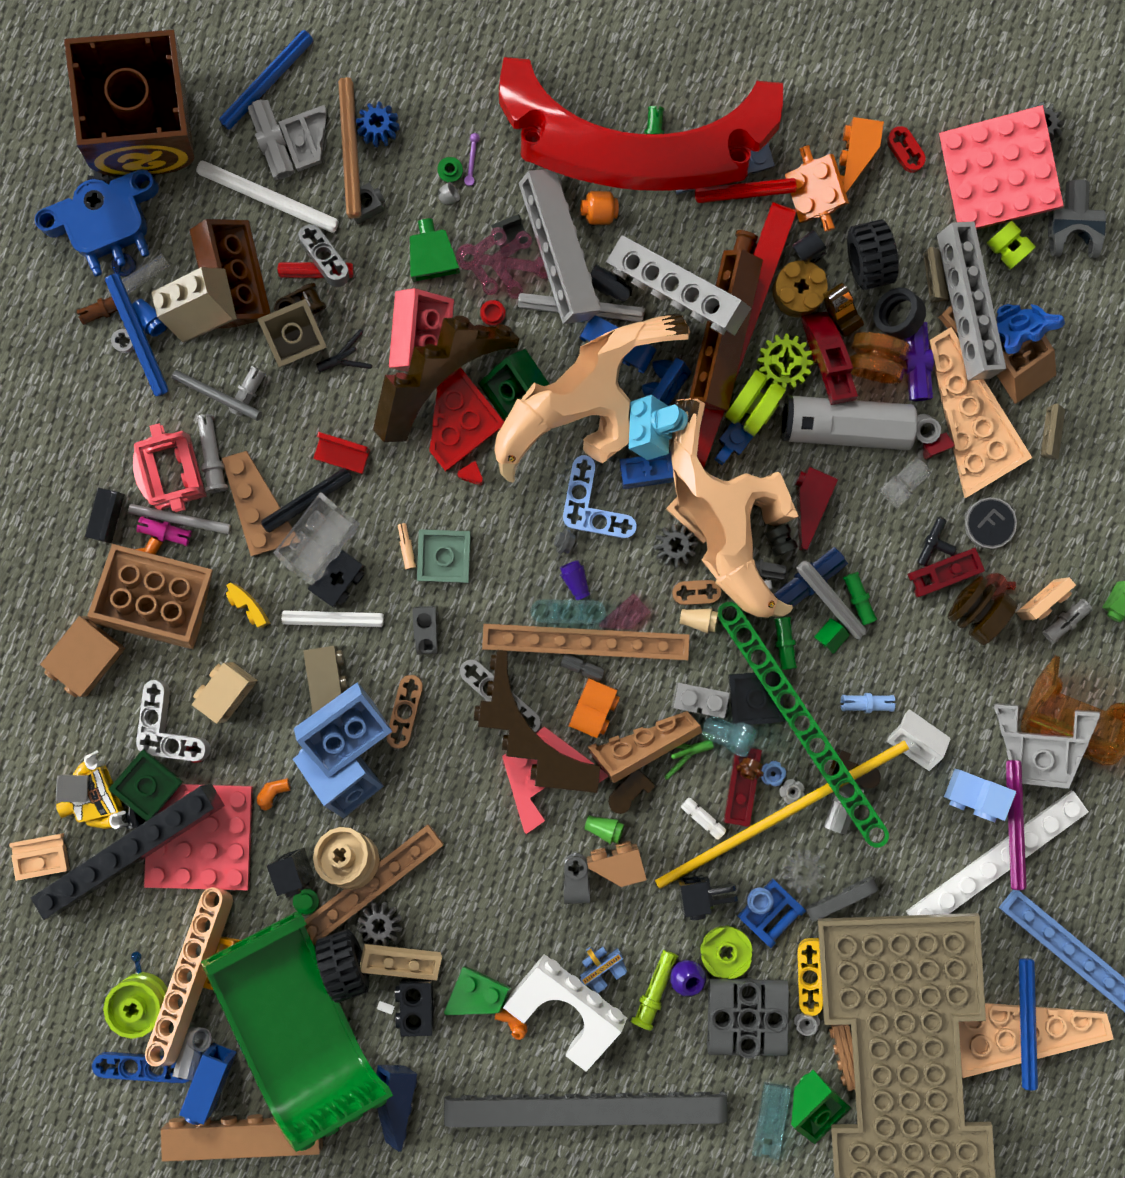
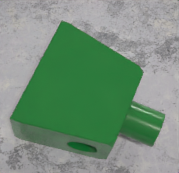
[410,218,460,282]

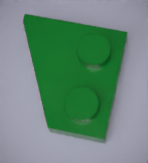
[444,966,511,1015]

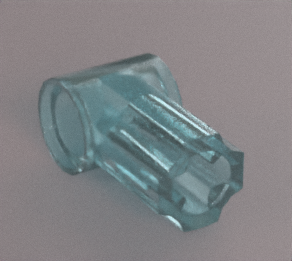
[702,716,758,757]

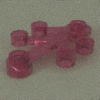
[456,227,548,299]

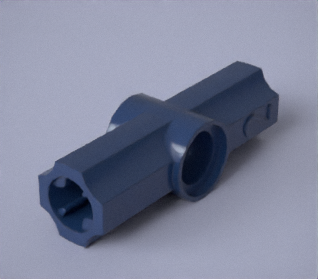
[774,547,848,607]

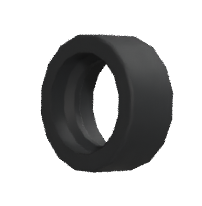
[874,287,926,340]

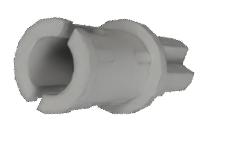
[229,366,266,416]

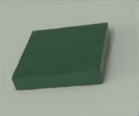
[108,749,184,821]

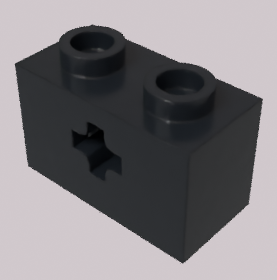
[308,547,365,608]

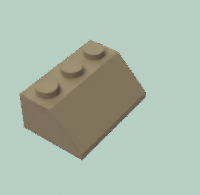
[151,267,237,342]

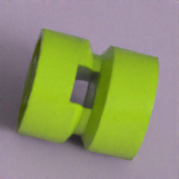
[986,221,1036,270]

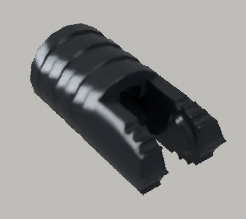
[590,264,633,302]

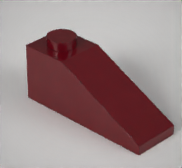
[795,467,838,551]

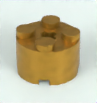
[772,261,828,318]

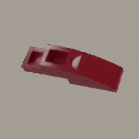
[801,312,858,405]

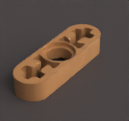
[387,675,423,748]

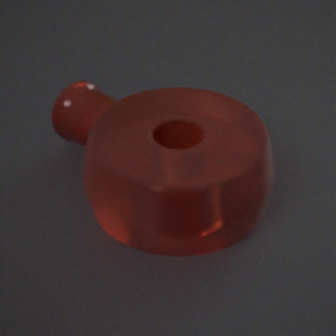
[985,573,1016,597]

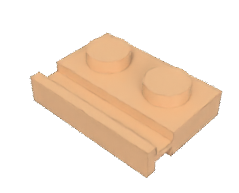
[9,833,70,881]

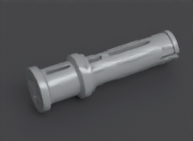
[196,414,228,493]

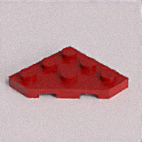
[429,367,504,472]

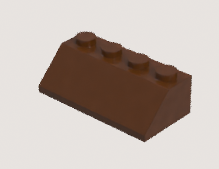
[190,219,271,329]

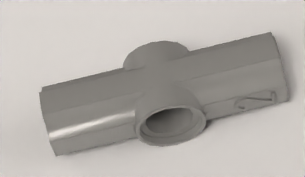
[248,99,295,180]

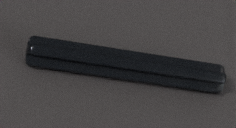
[261,468,352,533]

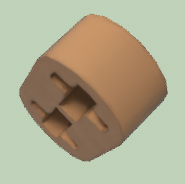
[672,580,721,605]

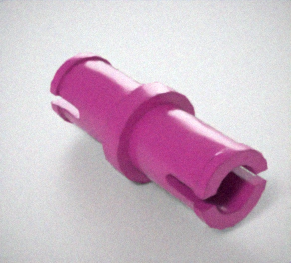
[136,516,192,547]

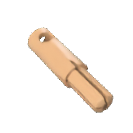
[398,523,416,570]

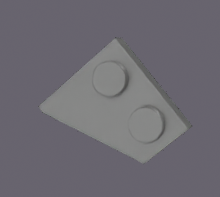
[279,105,327,172]

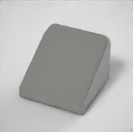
[56,774,89,802]

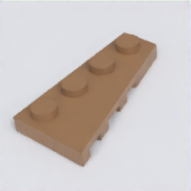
[222,451,301,557]
[587,711,702,783]

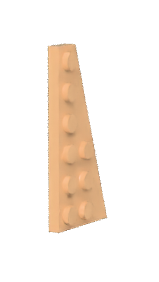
[929,327,1032,498]
[959,1003,1114,1078]

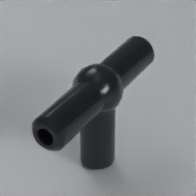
[917,517,957,566]

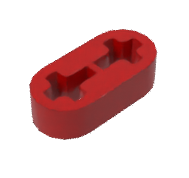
[887,126,926,173]

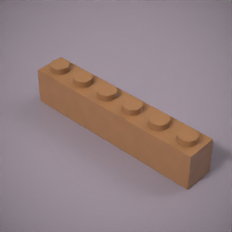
[161,1114,323,1161]

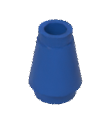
[132,299,167,337]

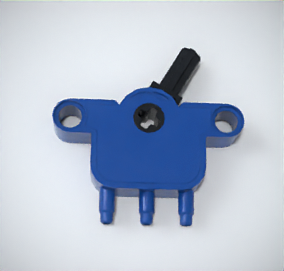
[35,169,159,276]

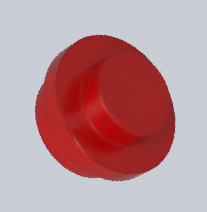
[480,300,506,326]

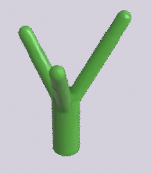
[665,739,714,780]

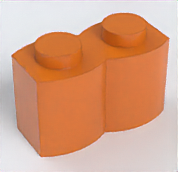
[569,678,620,738]

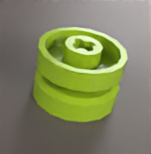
[724,369,786,437]
[103,972,168,1039]

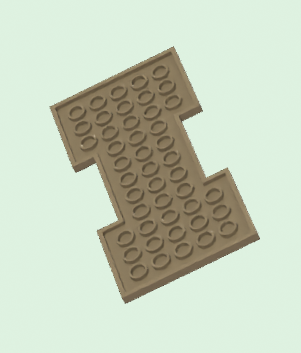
[818,913,995,1178]

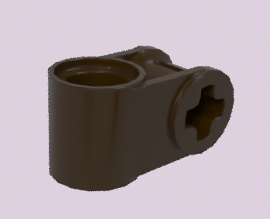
[274,283,326,315]

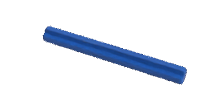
[219,30,313,130]
[105,273,169,396]
[1019,958,1038,1091]

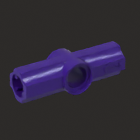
[903,322,934,401]

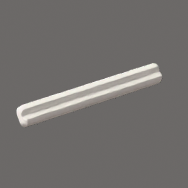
[281,611,384,627]

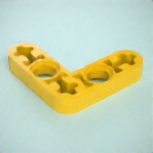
[798,938,823,1016]

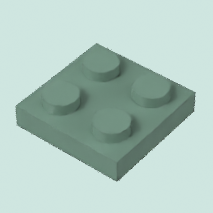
[417,529,471,583]

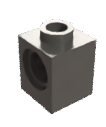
[343,182,385,225]

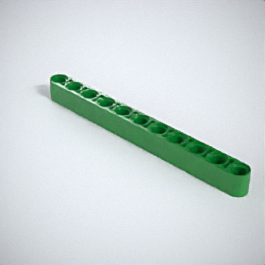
[718,602,889,848]

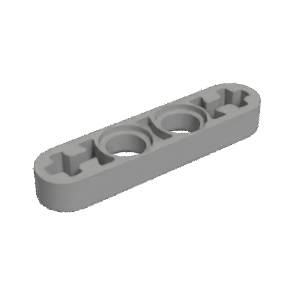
[460,660,541,732]

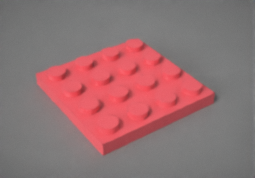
[939,105,1064,230]
[144,784,253,891]

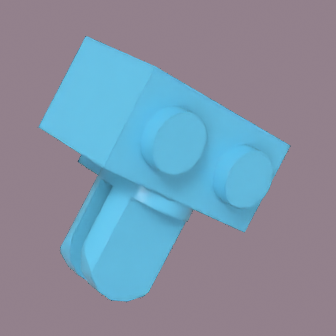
[629,395,688,460]

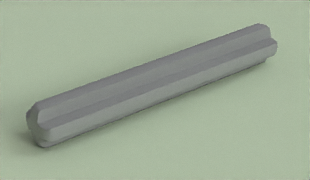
[796,560,866,639]

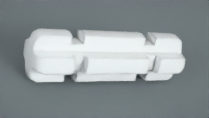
[681,798,726,839]

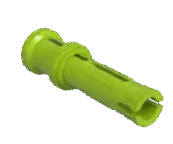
[631,949,679,1031]

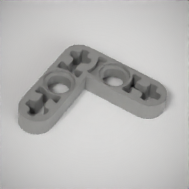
[136,680,211,761]

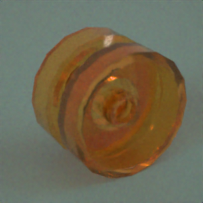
[850,332,910,384]

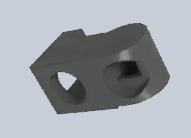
[412,606,438,655]

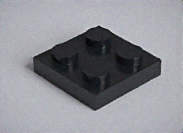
[728,672,785,726]

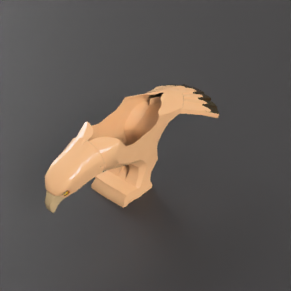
[494,313,690,483]
[670,398,799,618]

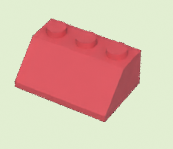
[389,288,454,372]

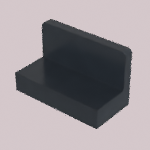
[85,487,125,544]

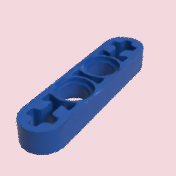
[92,1052,189,1083]

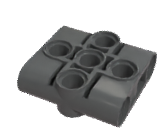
[707,977,789,1059]

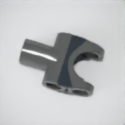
[1048,180,1106,258]

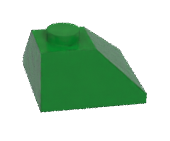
[791,1070,851,1144]

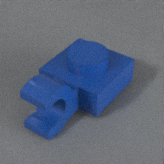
[714,422,753,465]

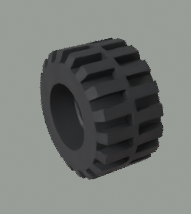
[847,219,899,290]
[315,929,369,1003]

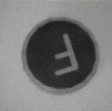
[965,497,1017,549]

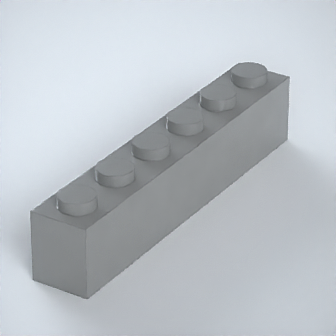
[519,169,600,324]

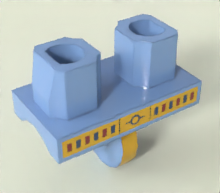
[580,946,627,993]

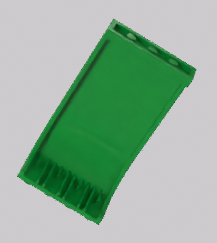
[201,912,393,1152]

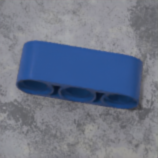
[579,315,656,373]

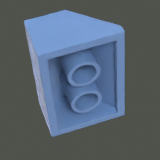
[294,682,392,778]

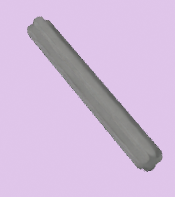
[518,293,644,322]

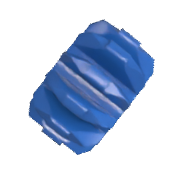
[356,102,400,147]

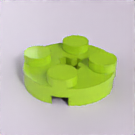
[700,925,753,979]

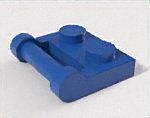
[737,878,806,948]

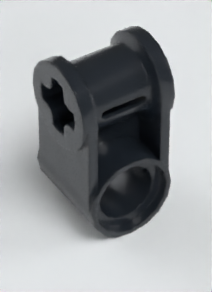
[792,230,827,264]

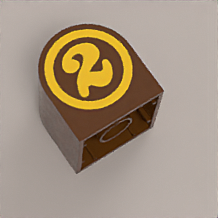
[64,30,194,177]

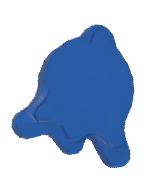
[996,304,1065,354]

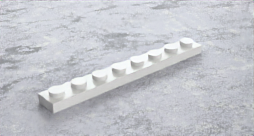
[906,790,1089,916]

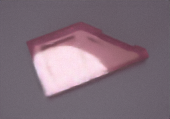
[598,593,650,629]

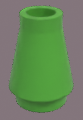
[584,815,624,844]

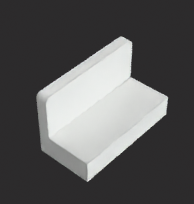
[887,710,950,771]

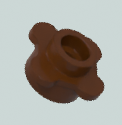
[736,758,764,780]

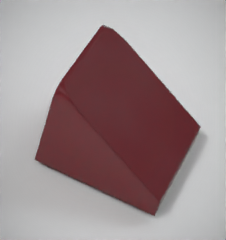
[923,432,954,460]

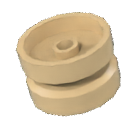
[313,827,380,890]

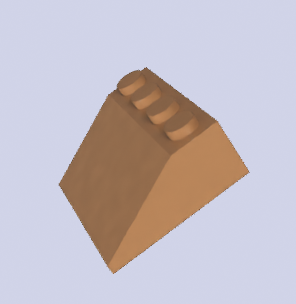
[87,544,213,649]

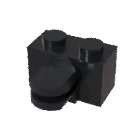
[677,875,738,920]

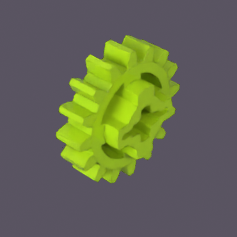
[756,333,813,389]

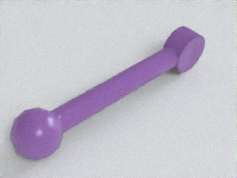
[464,133,480,186]

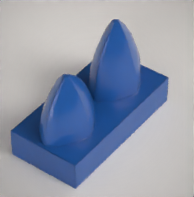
[642,358,691,406]

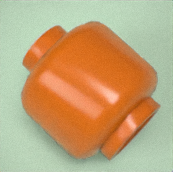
[580,191,619,225]

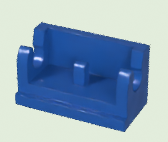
[620,452,674,489]

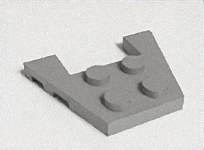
[994,703,1100,789]

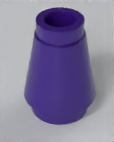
[560,560,590,600]

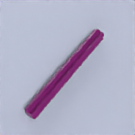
[1006,760,1027,890]

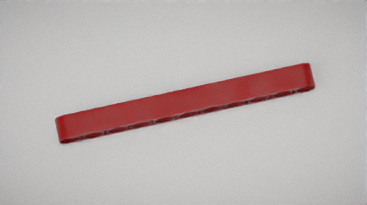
[697,202,797,468]

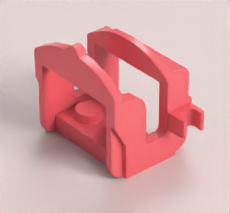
[133,423,206,512]

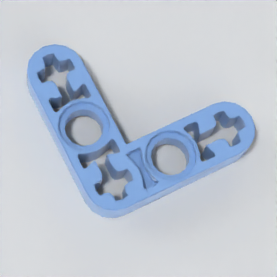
[563,455,636,538]

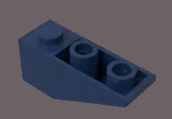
[376,1065,417,1152]

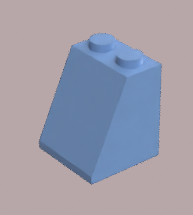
[293,748,384,818]

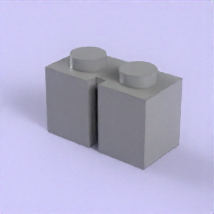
[672,682,730,718]

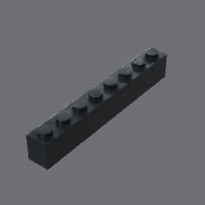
[31,784,225,920]

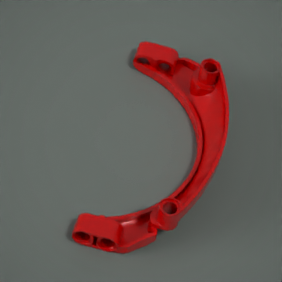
[499,57,783,191]

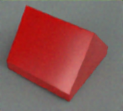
[457,461,484,486]

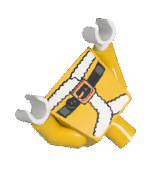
[56,751,129,829]

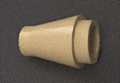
[680,609,718,634]

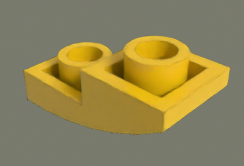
[226,583,271,628]

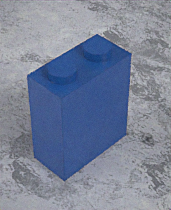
[179,1043,237,1125]

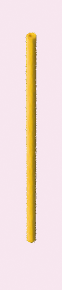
[655,740,909,889]

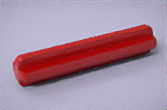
[277,262,354,278]

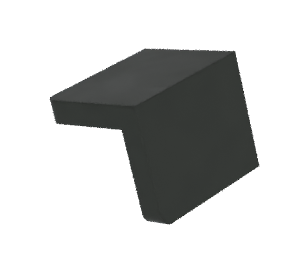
[491,214,529,254]

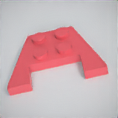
[502,726,608,834]

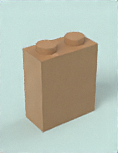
[40,616,126,698]

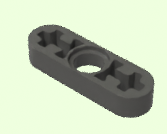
[298,225,349,287]
[805,876,879,921]

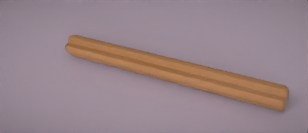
[338,77,361,219]

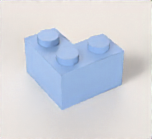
[944,769,1016,823]

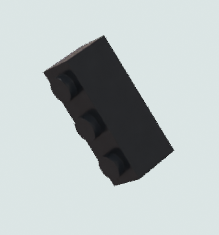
[267,847,314,898]

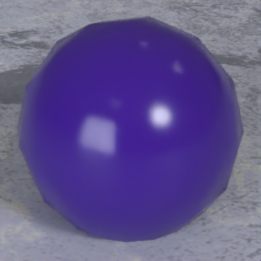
[670,960,706,997]

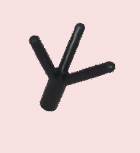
[316,329,372,373]

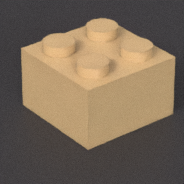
[192,662,258,724]

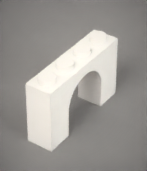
[503,954,627,1071]

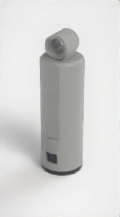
[781,395,941,450]

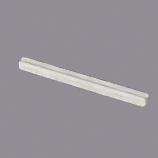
[196,160,339,233]

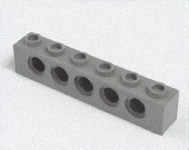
[937,221,1006,381]
[606,235,751,336]

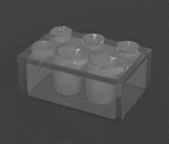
[274,492,360,585]

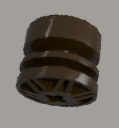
[947,576,1018,645]

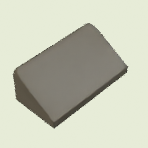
[923,247,949,303]
[1040,404,1065,459]

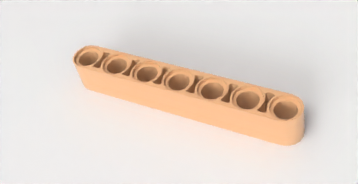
[145,888,233,1066]

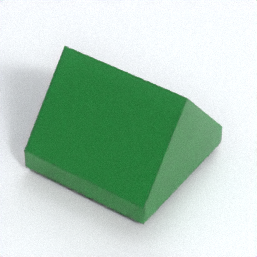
[814,618,850,654]

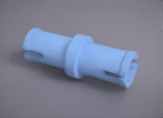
[841,693,895,713]

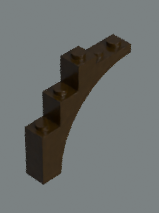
[373,315,520,442]
[474,650,600,793]

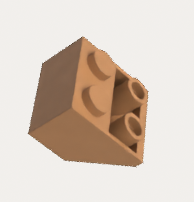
[997,334,1056,404]
[587,841,647,887]

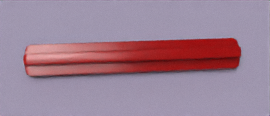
[695,178,797,203]

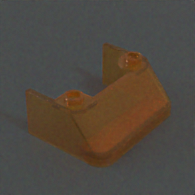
[1021,655,1125,765]

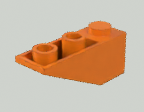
[839,117,884,193]

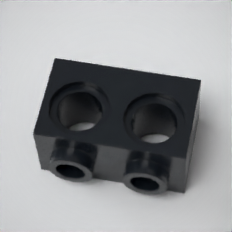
[395,979,434,1037]

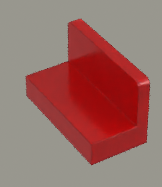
[313,432,371,474]

